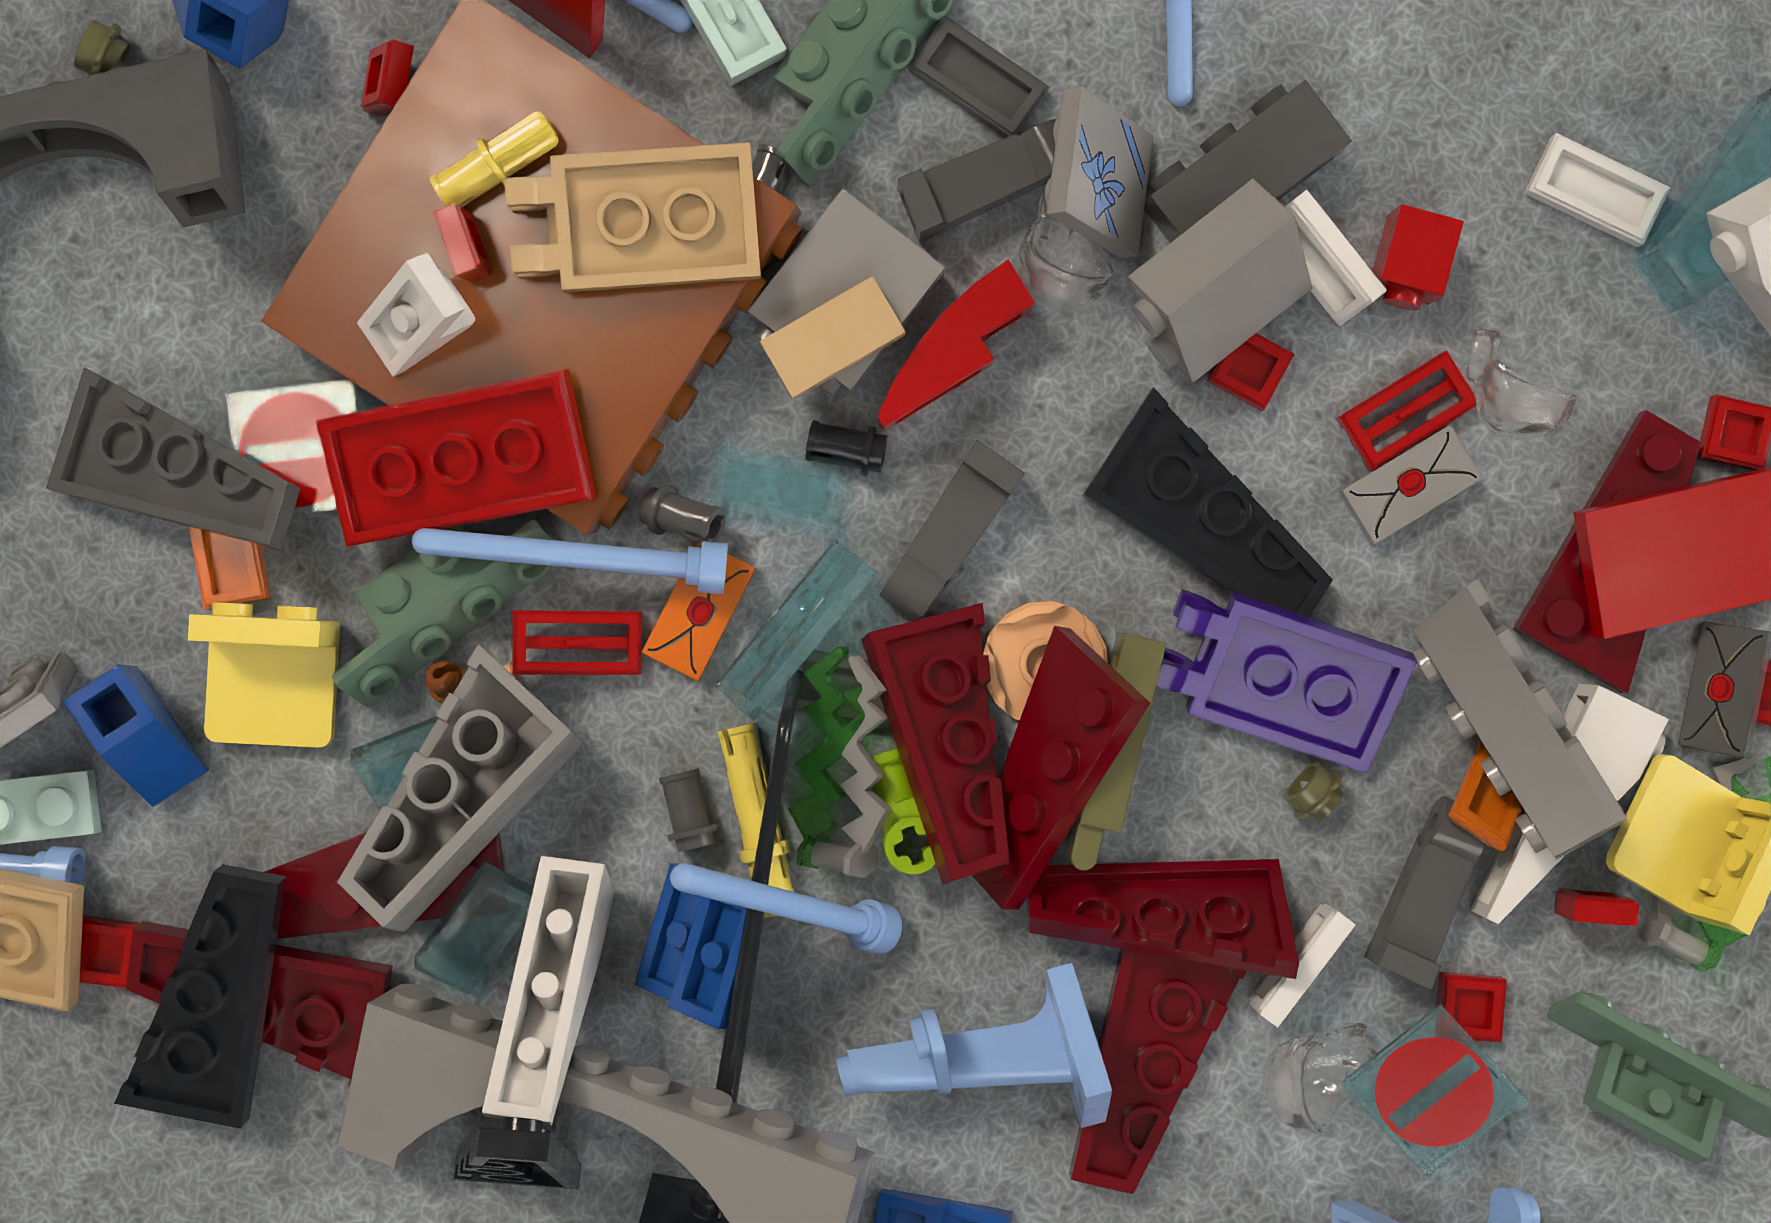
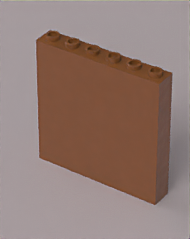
[261,0,803,534]

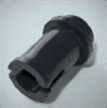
[805,420,888,477]

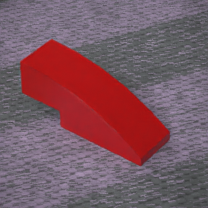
[877,259,1035,432]

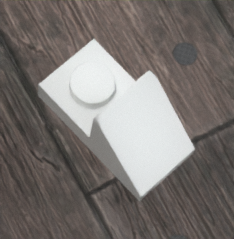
[357,253,475,377]

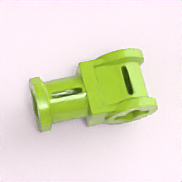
[871,748,936,875]

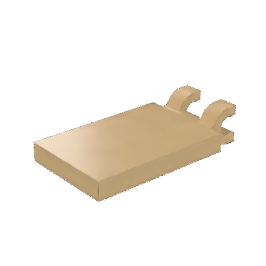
[504,142,761,293]

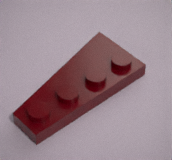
[1513,410,1701,693]
[861,603,1010,885]
[972,625,1151,910]
[264,832,509,939]
[1026,859,1299,979]
[126,921,393,1085]
[1069,949,1247,1194]

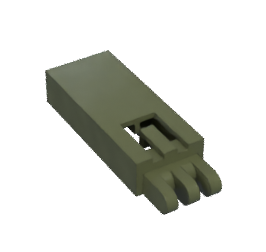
[1065,633,1166,870]

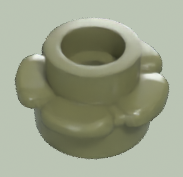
[74,20,130,75]
[1284,761,1343,820]

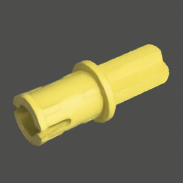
[430,112,559,207]

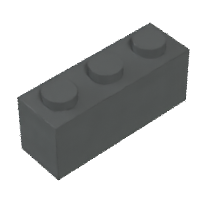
[1144,79,1352,243]

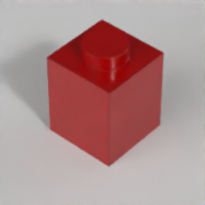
[1372,204,1464,310]

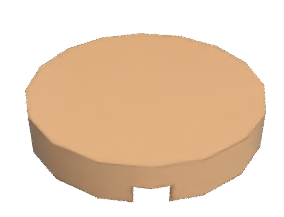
[983,601,1108,721]

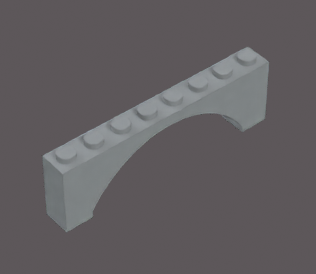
[338,984,876,1223]

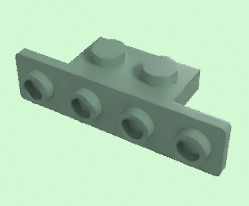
[771,0,954,187]
[332,520,556,708]
[1547,992,1771,1165]

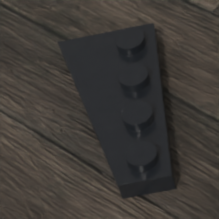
[1082,387,1333,618]
[114,864,286,1129]
[453,1117,581,1190]

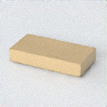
[760,276,906,400]

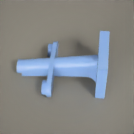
[835,963,1112,1128]

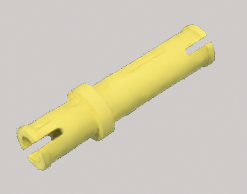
[717,723,794,918]

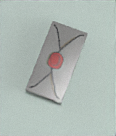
[1338,424,1484,545]

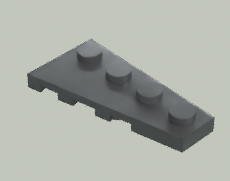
[46,368,300,550]

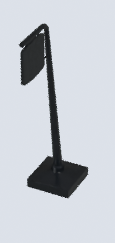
[639,669,804,1223]

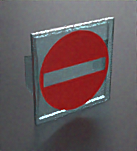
[226,379,358,515]
[1341,1004,1527,1177]

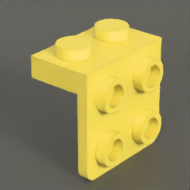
[188,602,341,748]
[1606,754,1771,936]

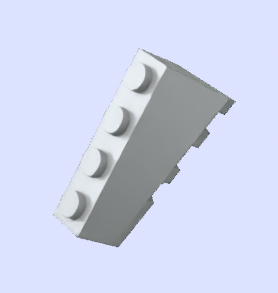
[1412,579,1627,860]
[337,644,585,932]

